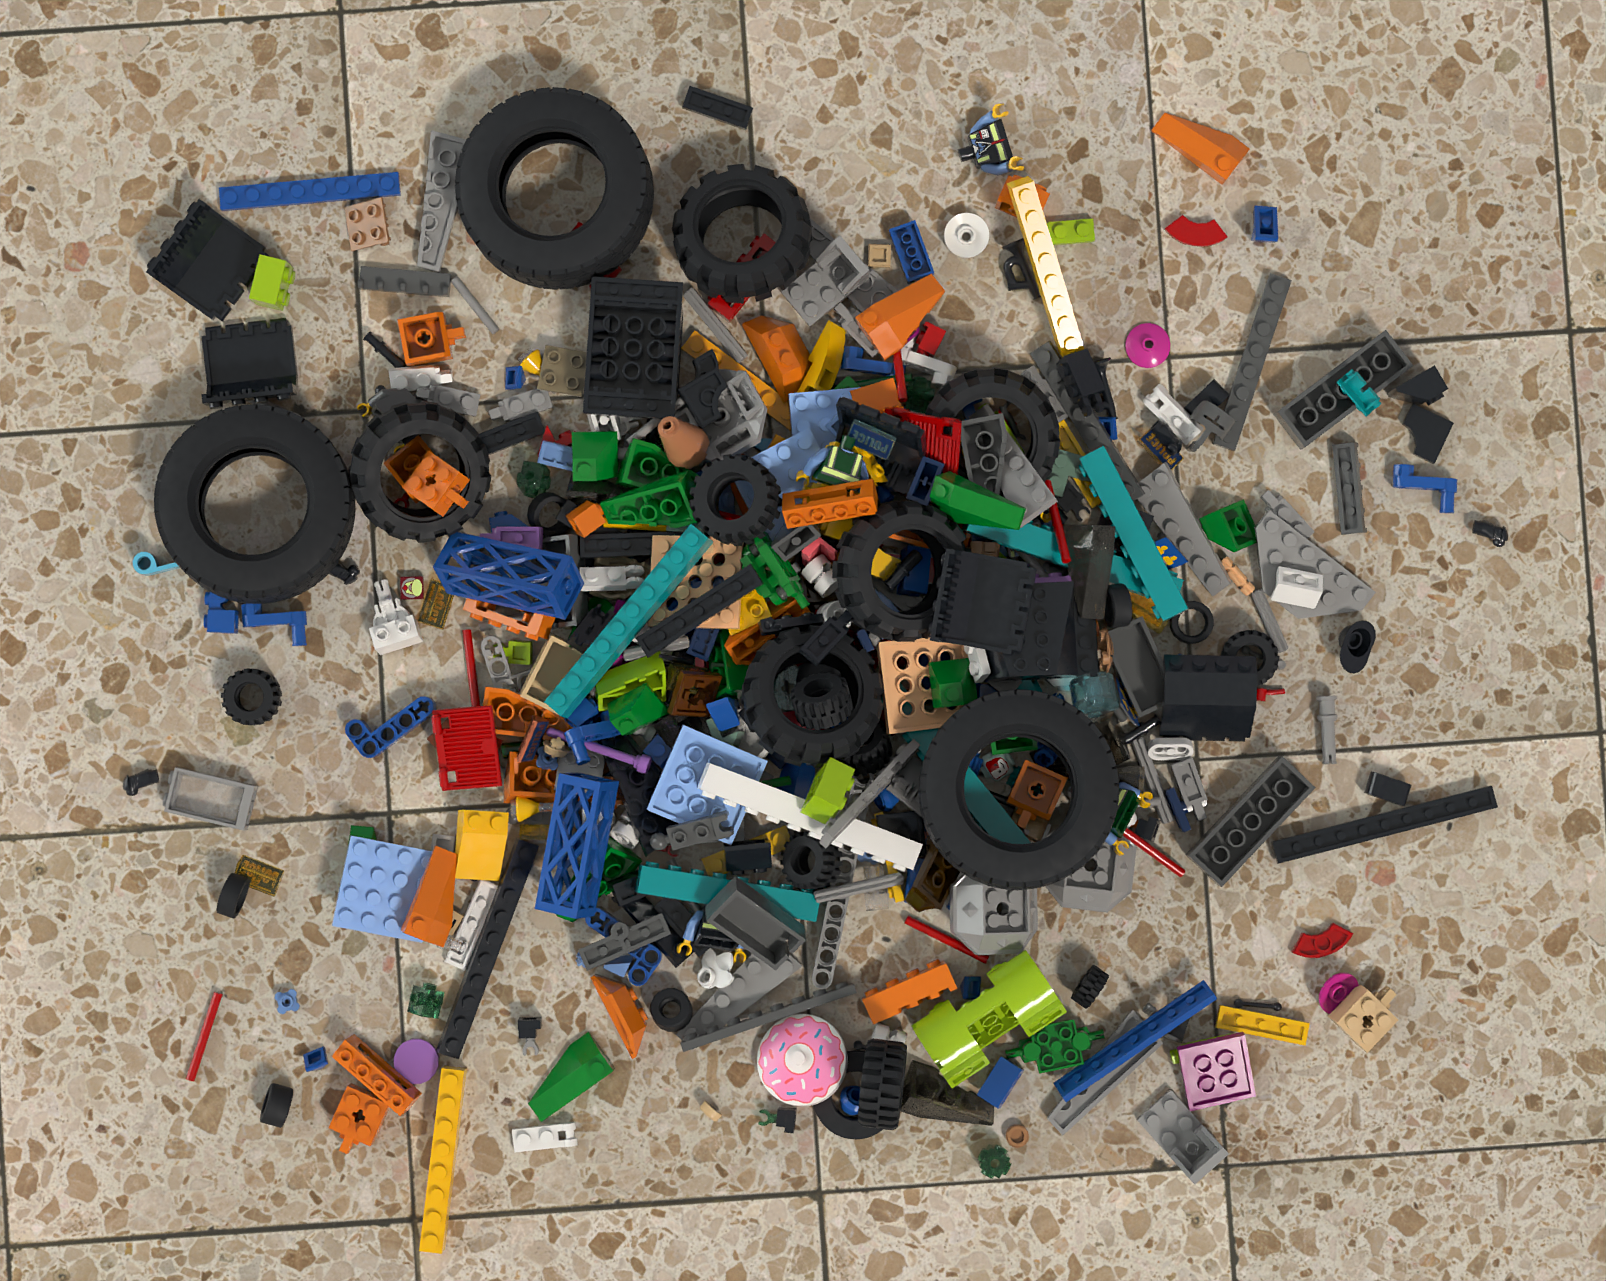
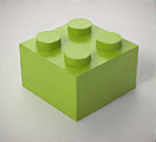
[249,254,295,311]
[800,757,855,824]

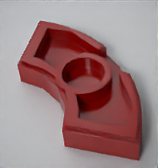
[1164,215,1228,247]
[1291,923,1354,958]

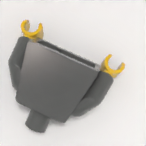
[357,388,427,454]

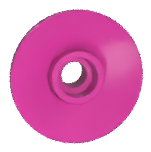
[1125,323,1170,368]
[1319,972,1359,1014]

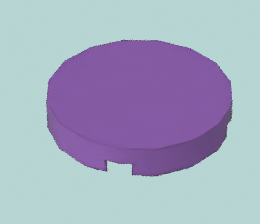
[394,1038,439,1084]

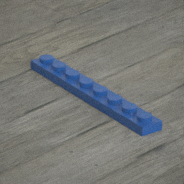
[219,172,401,211]
[1053,980,1217,1102]

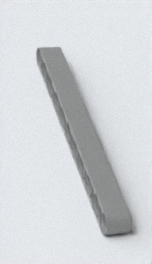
[812,745,874,989]

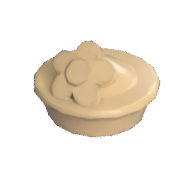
[543,737,570,758]

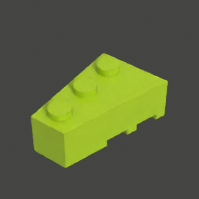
[594,651,666,711]

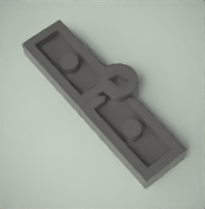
[578,913,671,971]

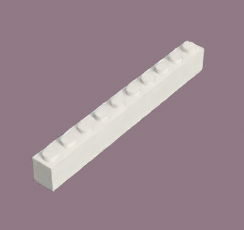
[697,763,923,872]

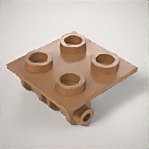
[344,197,391,251]

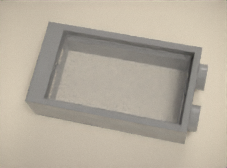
[162,767,258,831]

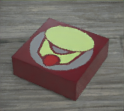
[400,576,424,600]

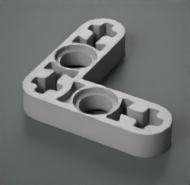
[481,635,531,695]

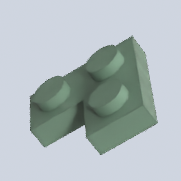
[1046,449,1091,498]

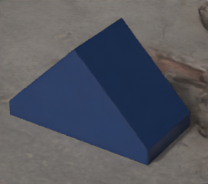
[906,456,945,507]

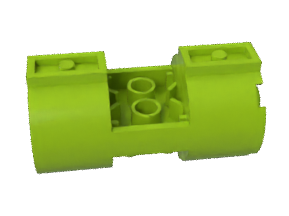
[911,950,1067,1088]

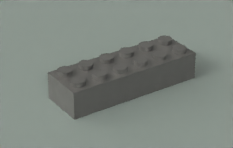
[1274,330,1413,450]
[1185,756,1316,887]

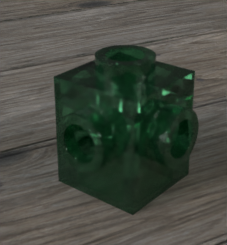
[905,376,935,413]
[516,461,551,498]
[407,982,445,1019]
[977,1144,1012,1179]

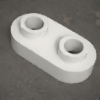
[1147,738,1194,760]

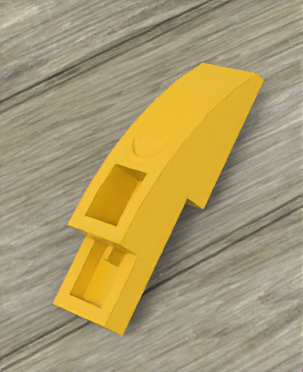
[797,320,846,393]

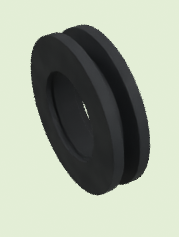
[813,1050,883,1140]

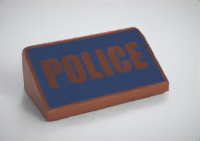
[517,714,549,763]

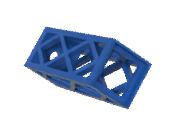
[433,532,584,620]
[535,772,619,919]

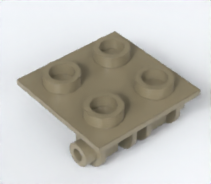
[537,345,587,397]

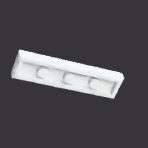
[444,880,498,971]

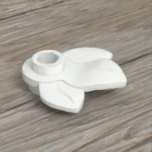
[697,948,734,989]

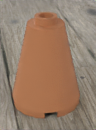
[658,416,710,469]

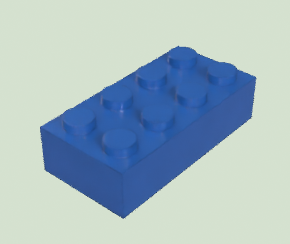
[889,220,934,284]

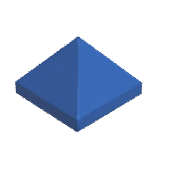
[505,366,526,390]
[1098,417,1118,440]
[960,976,981,999]
[303,1046,328,1072]

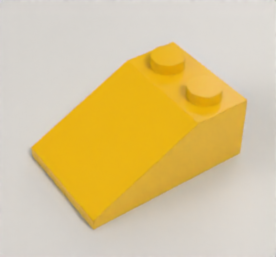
[455,810,509,881]

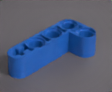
[345,696,436,758]
[585,907,662,986]

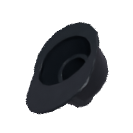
[1338,620,1376,674]

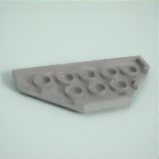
[1254,509,1376,619]

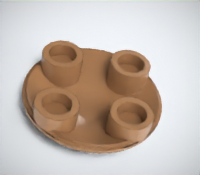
[1097,627,1114,673]

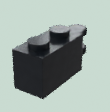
[1056,348,1105,417]

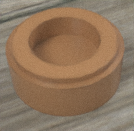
[1005,1124,1029,1148]

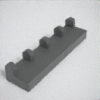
[358,266,452,297]
[1332,442,1367,535]

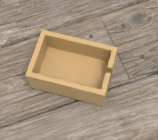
[520,632,583,716]

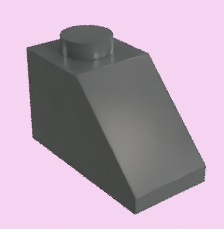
[771,522,821,562]

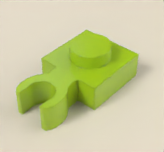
[493,640,533,665]

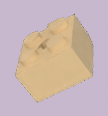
[1328,985,1398,1053]

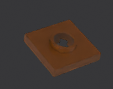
[667,670,722,717]

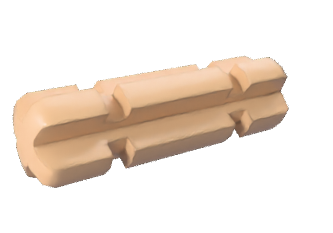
[1221,556,1255,596]

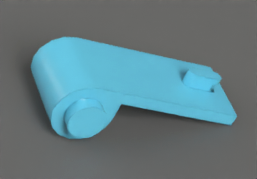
[133,552,180,576]

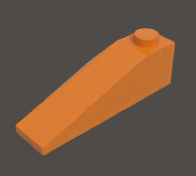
[1151,113,1250,185]
[855,274,945,361]
[482,686,572,742]
[504,752,593,804]
[401,845,457,947]

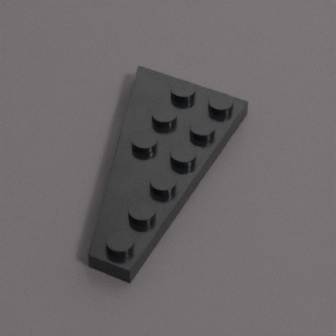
[597,720,679,857]

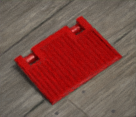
[884,406,962,475]
[431,705,502,791]

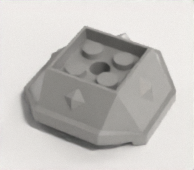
[675,369,767,463]
[1045,827,1137,913]
[950,874,1038,955]

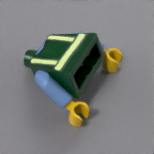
[796,435,869,496]
[1105,782,1153,856]

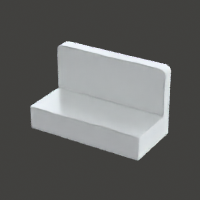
[1271,566,1323,609]

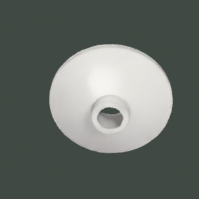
[944,213,989,258]

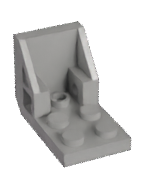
[781,236,869,327]
[1137,1089,1229,1185]

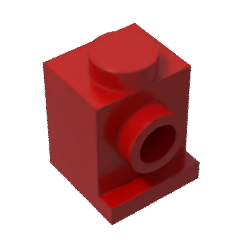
[916,321,946,358]

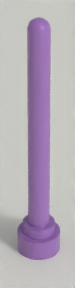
[546,728,652,774]

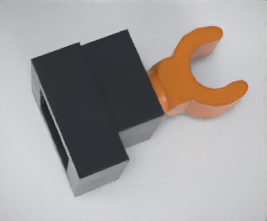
[1129,816,1161,842]

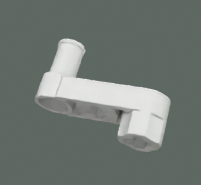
[901,330,957,389]

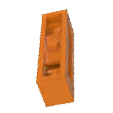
[782,478,878,529]
[463,586,555,641]
[331,1034,422,1116]

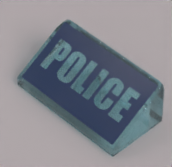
[848,419,896,460]

